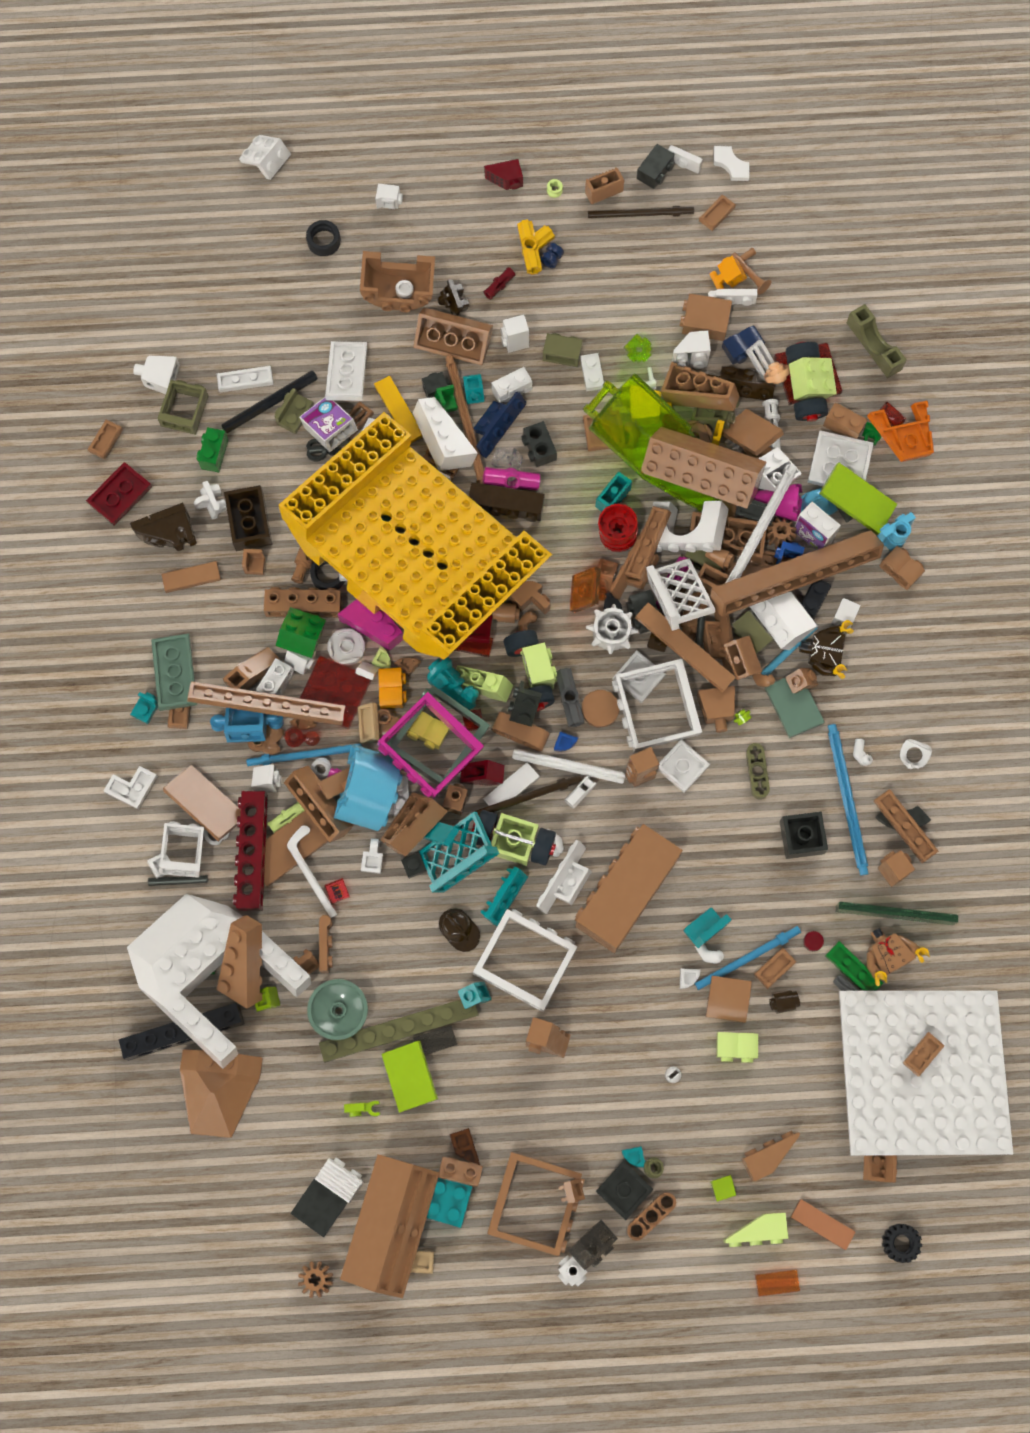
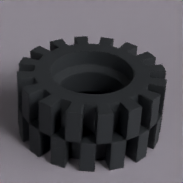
[882,1224,922,1263]

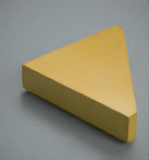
[712,420,725,446]

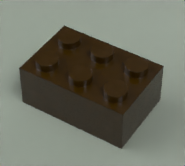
[224,485,273,551]

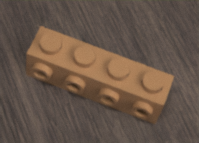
[264,587,342,618]
[284,766,354,843]

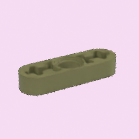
[746,743,770,800]

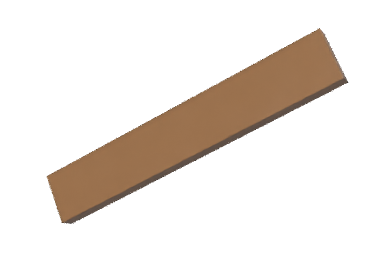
[635,603,735,692]

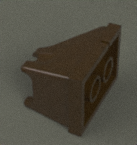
[130,502,197,551]

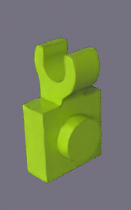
[344,1101,380,1117]

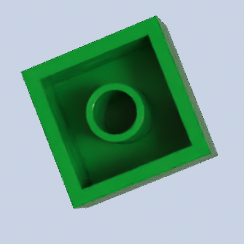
[276,607,326,658]

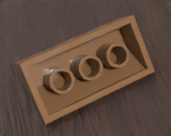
[413,307,493,365]

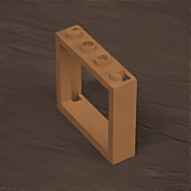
[487,1152,585,1256]

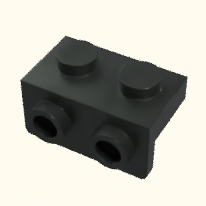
[508,681,542,727]

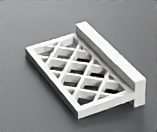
[646,558,715,631]

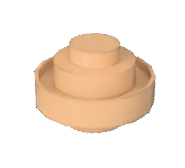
[764,362,790,384]

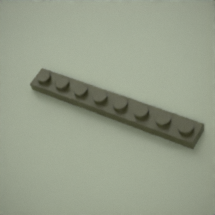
[319,999,479,1063]

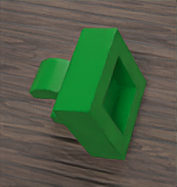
[862,422,881,446]

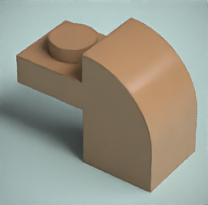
[508,581,551,614]

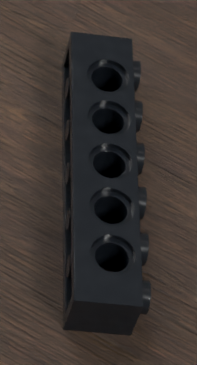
[118,1003,245,1061]

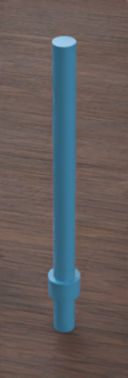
[246,743,362,766]
[694,926,801,990]

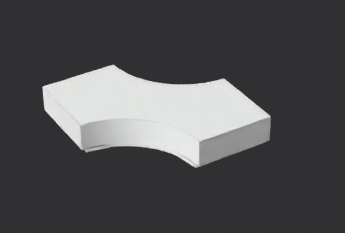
[714,146,749,181]

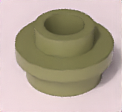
[644,1157,664,1178]

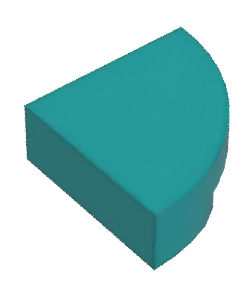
[621,1146,645,1167]

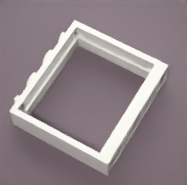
[612,659,702,752]
[473,909,577,1012]

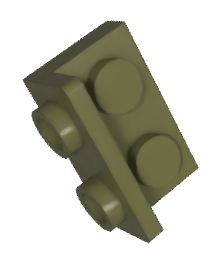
[275,388,314,434]

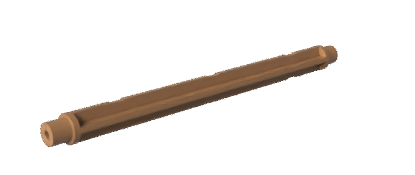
[445,355,484,484]

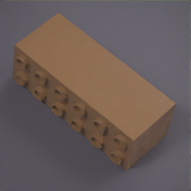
[641,426,767,508]
[575,824,683,954]
[340,1154,439,1298]

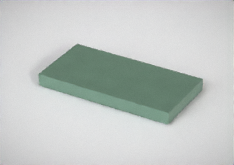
[151,633,197,711]

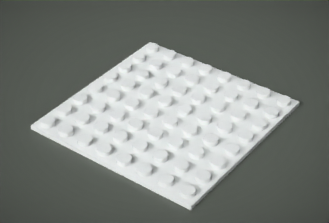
[839,991,1013,1156]

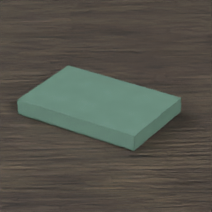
[765,678,824,738]

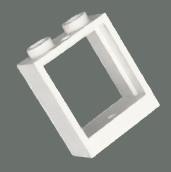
[159,822,204,878]

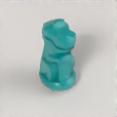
[427,657,479,710]

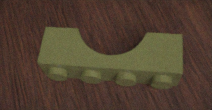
[846,304,907,379]

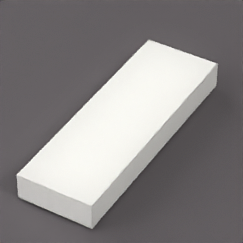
[217,366,273,393]
[483,762,540,814]

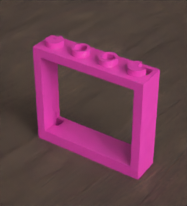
[377,692,484,799]

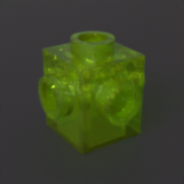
[624,334,652,363]

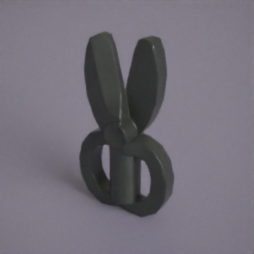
[306,439,349,462]

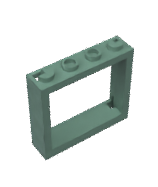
[387,685,490,791]

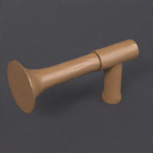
[730,248,772,295]

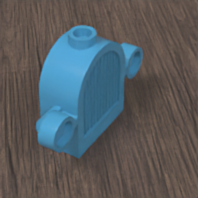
[210,708,284,743]

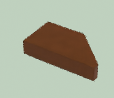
[450,1128,480,1165]

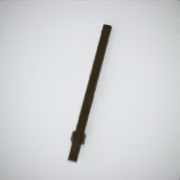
[588,206,694,219]
[470,775,582,815]

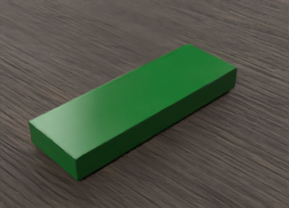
[825,941,883,991]

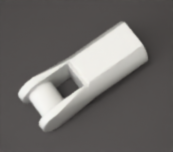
[565,775,597,809]

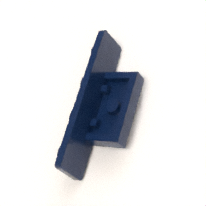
[473,392,526,458]

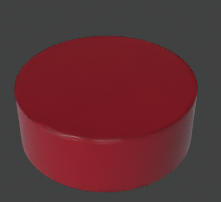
[803,931,824,952]

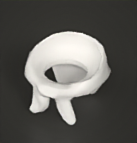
[900,739,932,769]

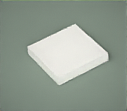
[612,650,666,703]
[657,739,710,793]

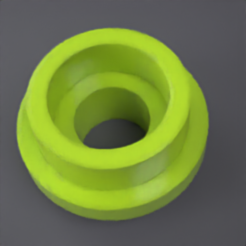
[733,709,752,726]

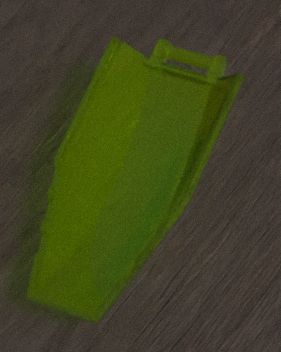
[583,373,722,512]

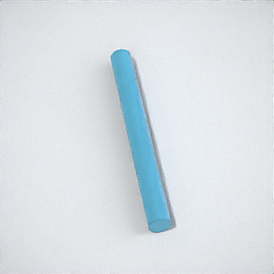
[761,628,818,676]

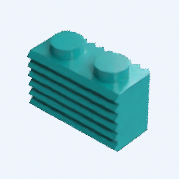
[595,472,632,512]

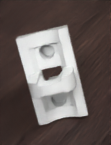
[194,481,227,519]

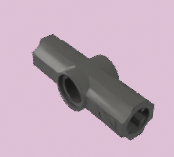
[556,668,585,727]

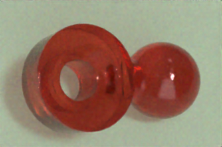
[284,727,320,747]

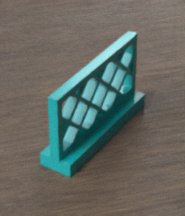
[419,812,500,893]

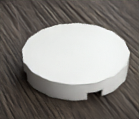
[327,628,365,666]

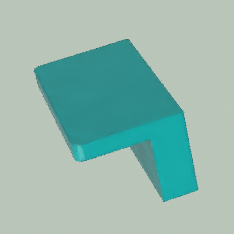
[683,908,732,948]

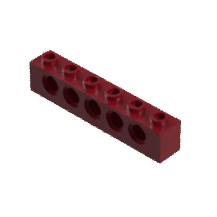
[233,791,268,911]

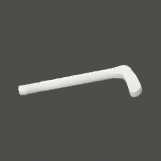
[287,825,337,918]

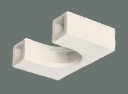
[652,501,729,552]

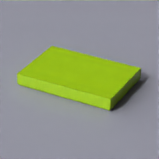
[381,1041,438,1113]

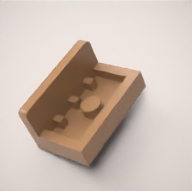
[863,1155,897,1183]
[439,1157,483,1187]

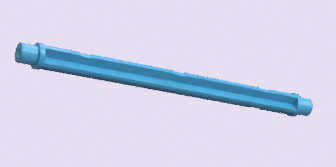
[828,724,869,876]

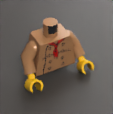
[867,928,930,986]

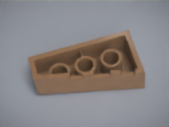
[660,362,740,411]
[689,512,766,563]
[216,915,262,1009]

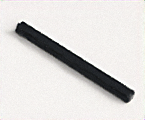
[221,370,317,433]

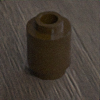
[769,990,800,1014]

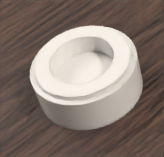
[396,280,414,299]

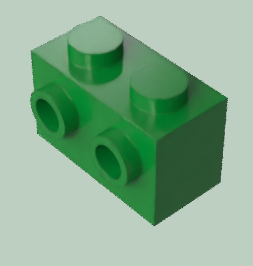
[196,427,228,473]

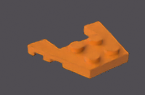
[867,400,934,462]

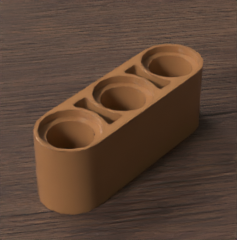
[491,712,550,752]
[626,1192,677,1241]

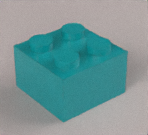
[427,1177,473,1228]

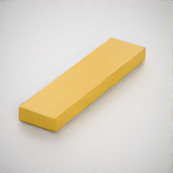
[374,376,423,443]

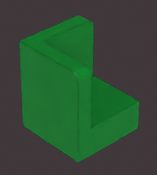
[435,384,458,413]

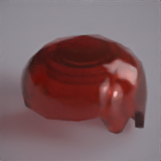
[880,402,906,427]

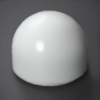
[311,758,331,778]

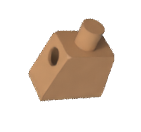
[697,686,735,733]

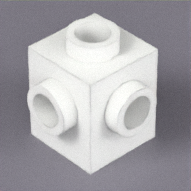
[558,1255,588,1286]

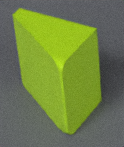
[255,986,280,1012]
[710,1175,736,1202]

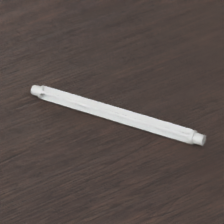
[725,465,797,583]

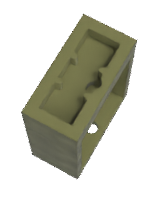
[157,380,209,435]

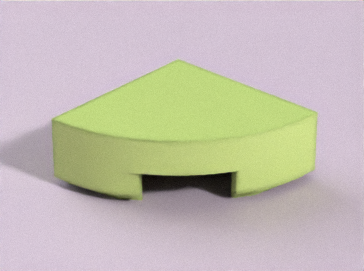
[372,646,391,668]

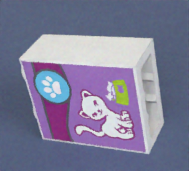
[299,397,358,452]
[795,502,841,550]

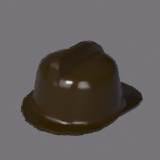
[439,908,480,952]

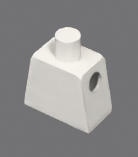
[133,356,180,394]

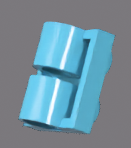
[877,512,916,551]

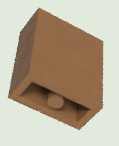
[680,293,732,341]

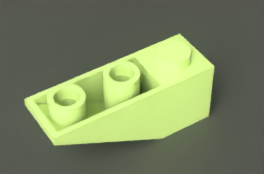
[456,665,514,702]
[724,1213,788,1247]

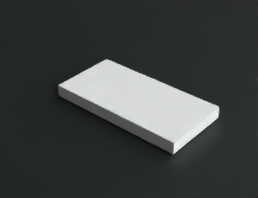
[325,341,367,401]

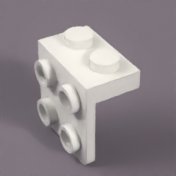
[239,135,291,180]

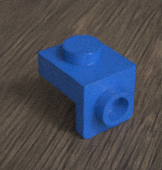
[774,541,805,565]

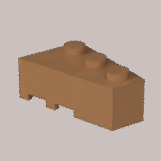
[380,792,448,856]
[526,1017,571,1058]

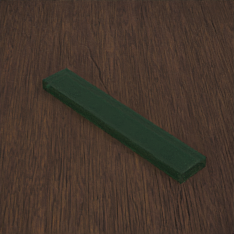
[835,902,959,925]

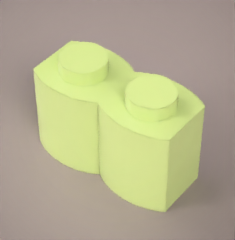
[716,1032,758,1063]

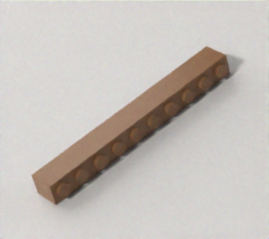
[710,530,884,616]

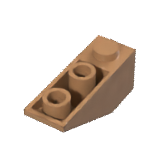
[223,647,281,690]
[741,1130,800,1182]

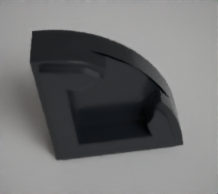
[603,592,622,611]

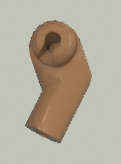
[518,611,537,631]

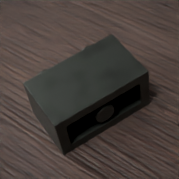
[636,144,675,189]

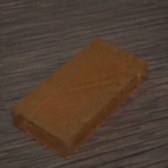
[755,1269,800,1296]

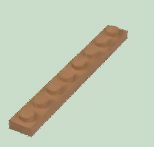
[187,681,345,726]

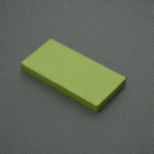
[819,462,897,535]

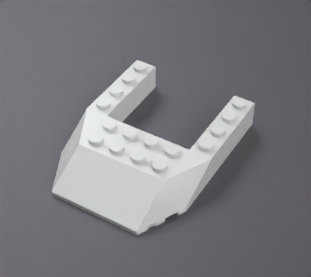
[127,894,311,1069]

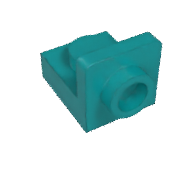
[463,374,485,404]
[130,692,158,724]
[458,981,492,1009]

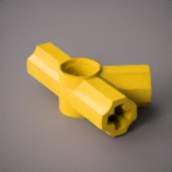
[517,219,555,275]

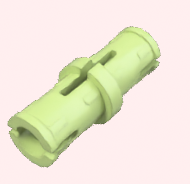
[267,801,305,833]

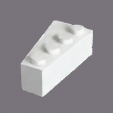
[413,397,478,471]

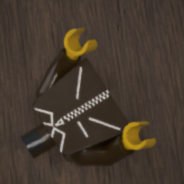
[799,620,854,679]

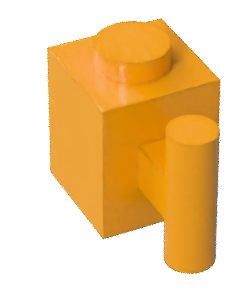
[709,256,747,289]

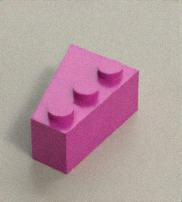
[338,599,403,651]

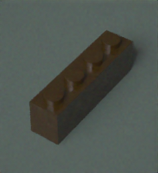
[469,482,545,522]

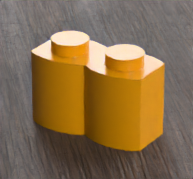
[378,668,407,709]

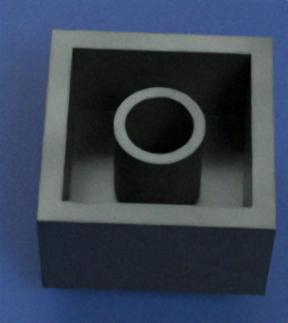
[780,811,828,859]

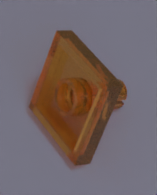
[570,567,607,613]

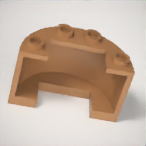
[360,251,435,313]

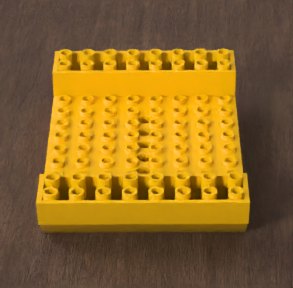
[279,412,552,660]

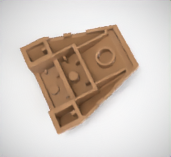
[180,1050,263,1138]

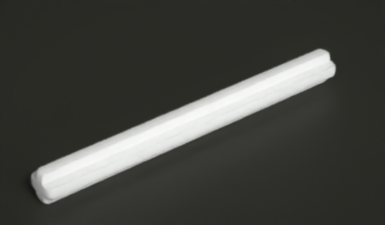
[512,748,626,784]

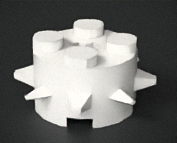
[586,604,638,654]

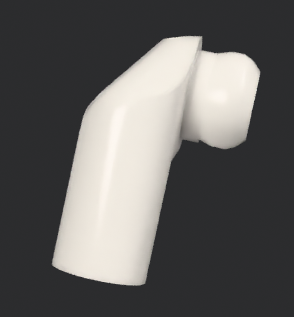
[695,944,724,964]

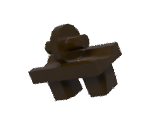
[437,279,469,316]

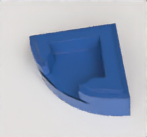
[554,732,578,752]

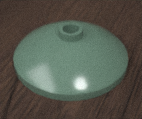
[307,979,368,1040]

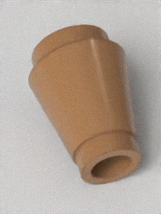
[705,549,735,569]

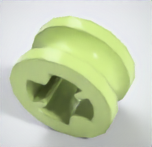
[547,179,563,198]

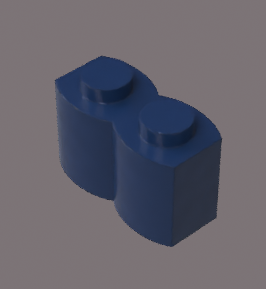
[722,325,765,364]

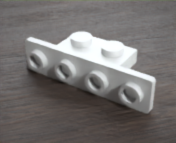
[537,840,592,914]

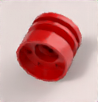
[598,504,638,552]

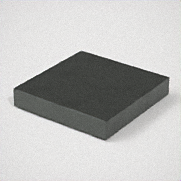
[595,1161,654,1221]
[290,1178,348,1237]

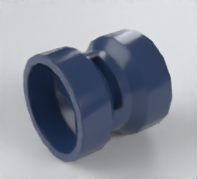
[540,243,564,269]

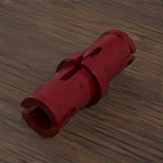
[483,267,516,300]

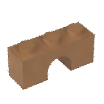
[625,747,660,787]

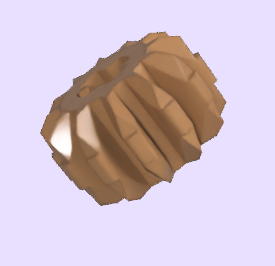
[765,517,796,549]
[298,1261,333,1298]

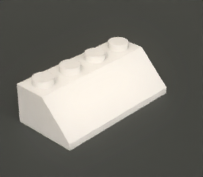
[749,591,818,650]

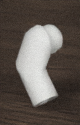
[853,739,873,766]
[547,828,564,857]

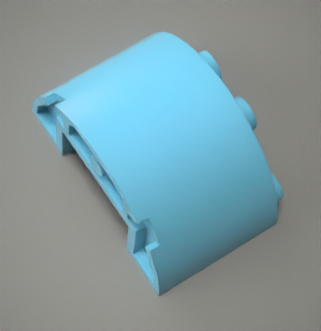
[334,744,403,831]

